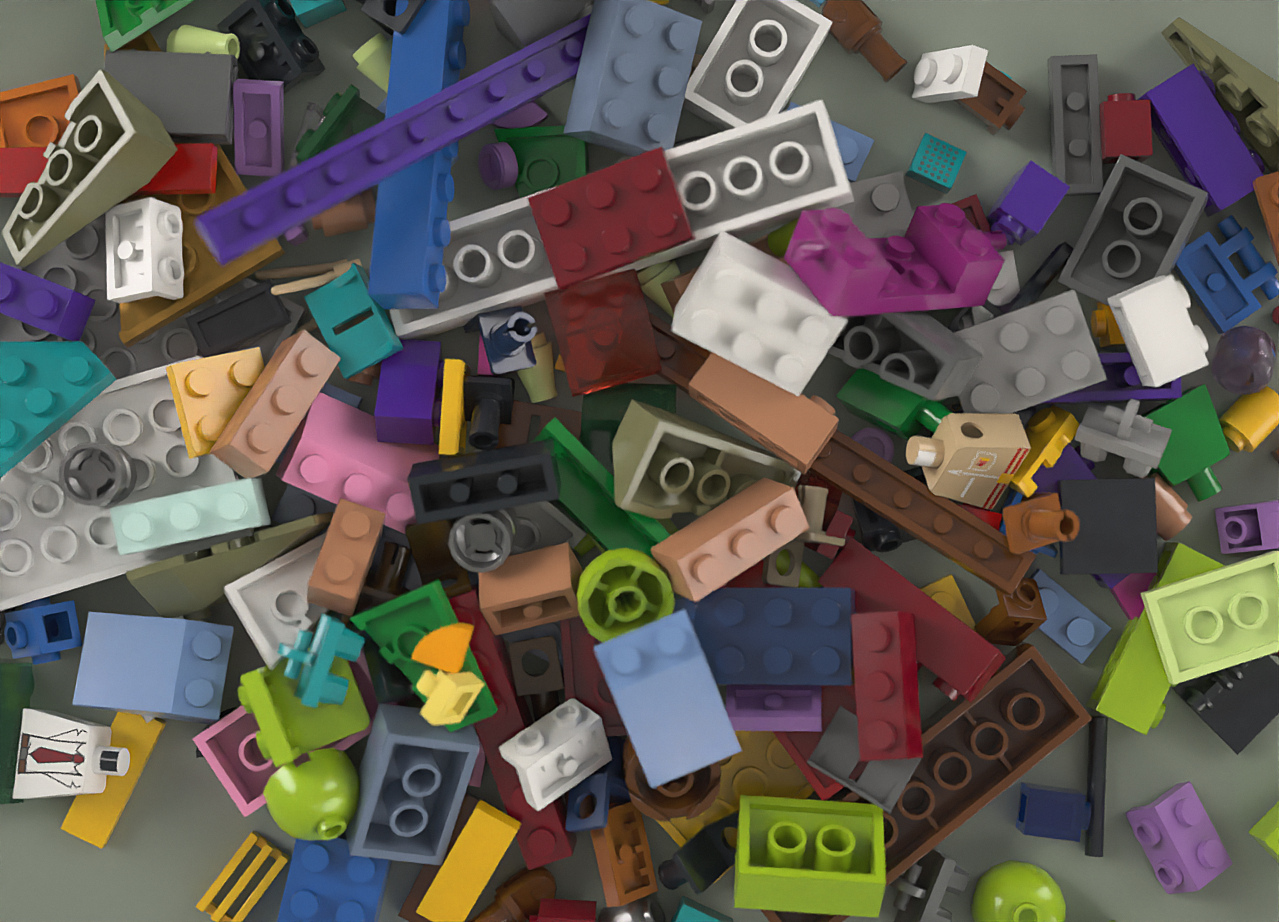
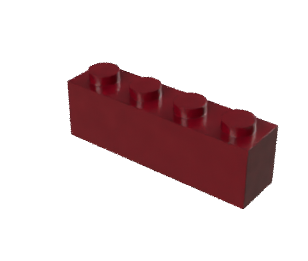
[817,538,1006,703]

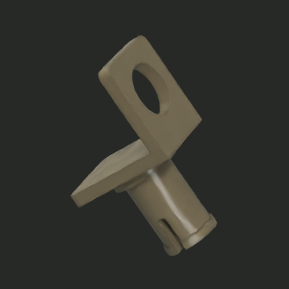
[762,485,845,588]

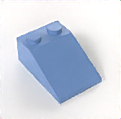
[594,609,742,789]
[72,612,234,725]

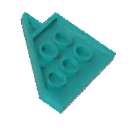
[0,341,117,478]

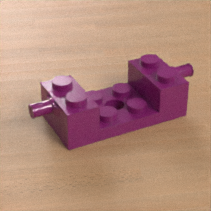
[784,203,1007,317]

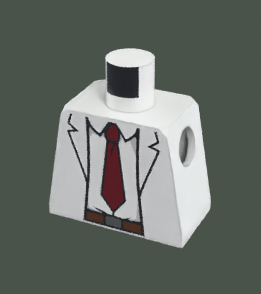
[13,708,130,799]

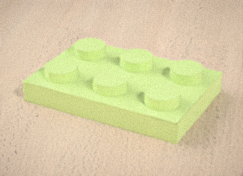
[1140,551,1279,684]

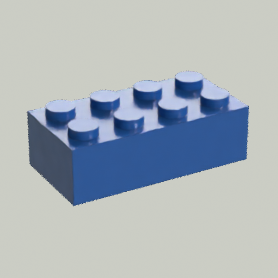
[277,831,392,922]

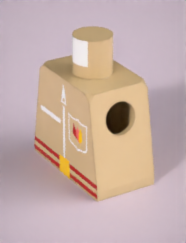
[906,413,1031,509]

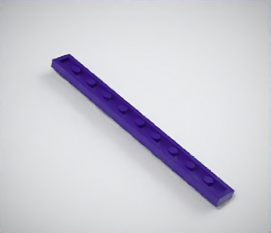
[195,14,591,266]

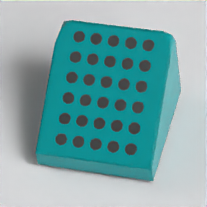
[905,133,967,194]

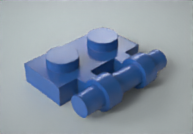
[1173,215,1279,334]

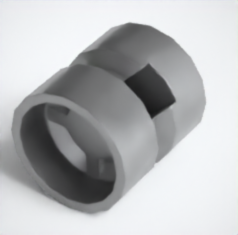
[58,443,137,506]
[449,507,518,573]

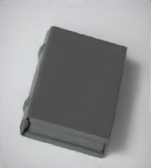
[104,49,238,145]

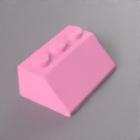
[276,392,440,534]

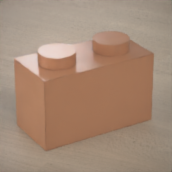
[307,498,386,617]
[479,542,583,636]

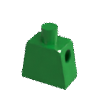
[836,368,953,441]
[1140,384,1230,502]

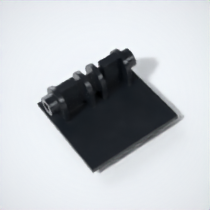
[1172,655,1279,755]

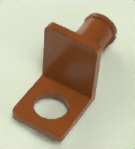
[1003,492,1079,554]

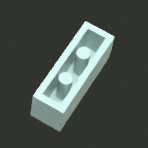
[110,478,271,555]

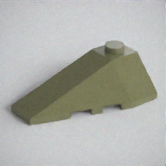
[1161,17,1279,173]
[2,69,177,268]
[612,400,801,519]
[126,511,334,621]

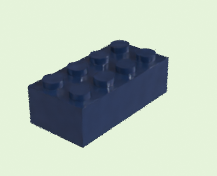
[671,588,855,685]

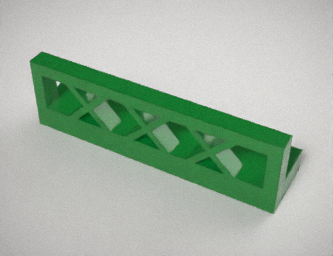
[531,417,671,560]

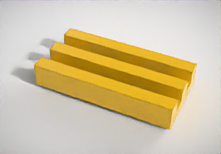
[195,830,291,922]

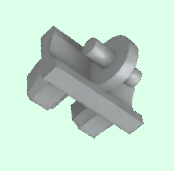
[1075,398,1172,478]

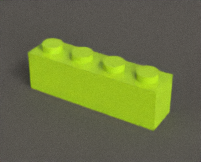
[1086,542,1225,735]

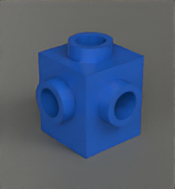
[4,597,82,665]

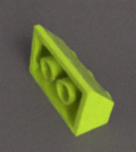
[734,795,886,918]

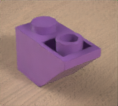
[1215,499,1279,554]

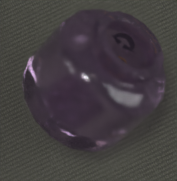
[1211,326,1277,395]

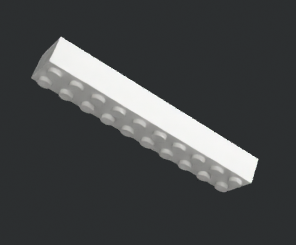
[389,100,854,340]

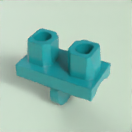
[277,613,364,708]

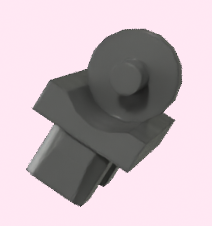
[889,848,970,922]

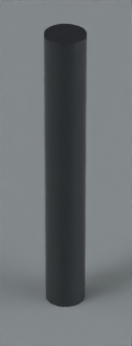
[1084,716,1108,857]

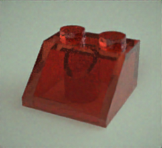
[544,268,662,397]

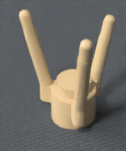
[255,258,362,333]

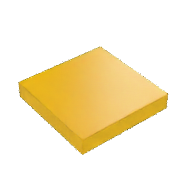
[439,359,471,457]

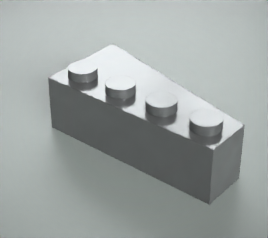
[827,310,984,401]

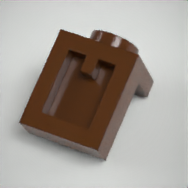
[954,61,1027,135]
[974,578,1047,646]

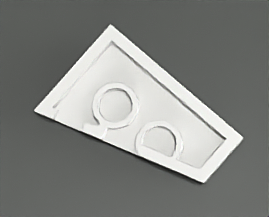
[224,532,373,672]

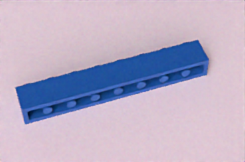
[368,0,470,309]

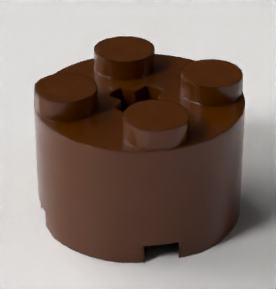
[622,734,721,822]

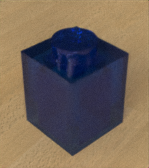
[1016,782,1091,842]

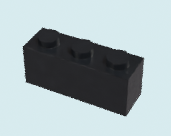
[407,438,562,524]

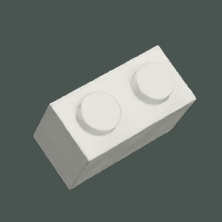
[1107,275,1209,387]

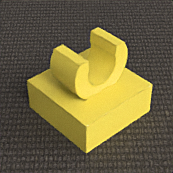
[416,670,484,725]

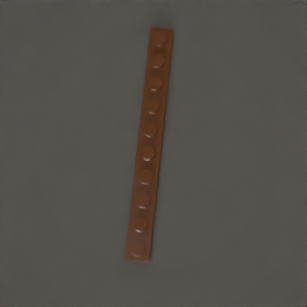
[614,306,1037,597]

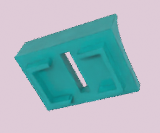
[304,263,404,379]

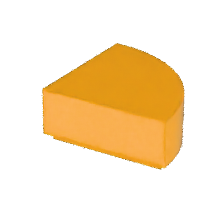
[411,624,474,673]

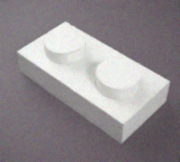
[912,45,988,103]

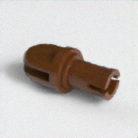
[822,0,908,82]
[468,866,557,922]

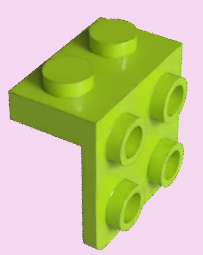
[238,649,371,767]

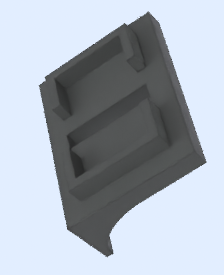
[807,706,922,813]

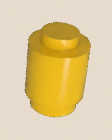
[1219,384,1279,452]

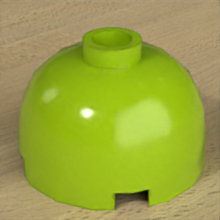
[577,548,675,643]
[264,748,360,841]
[971,860,1066,922]

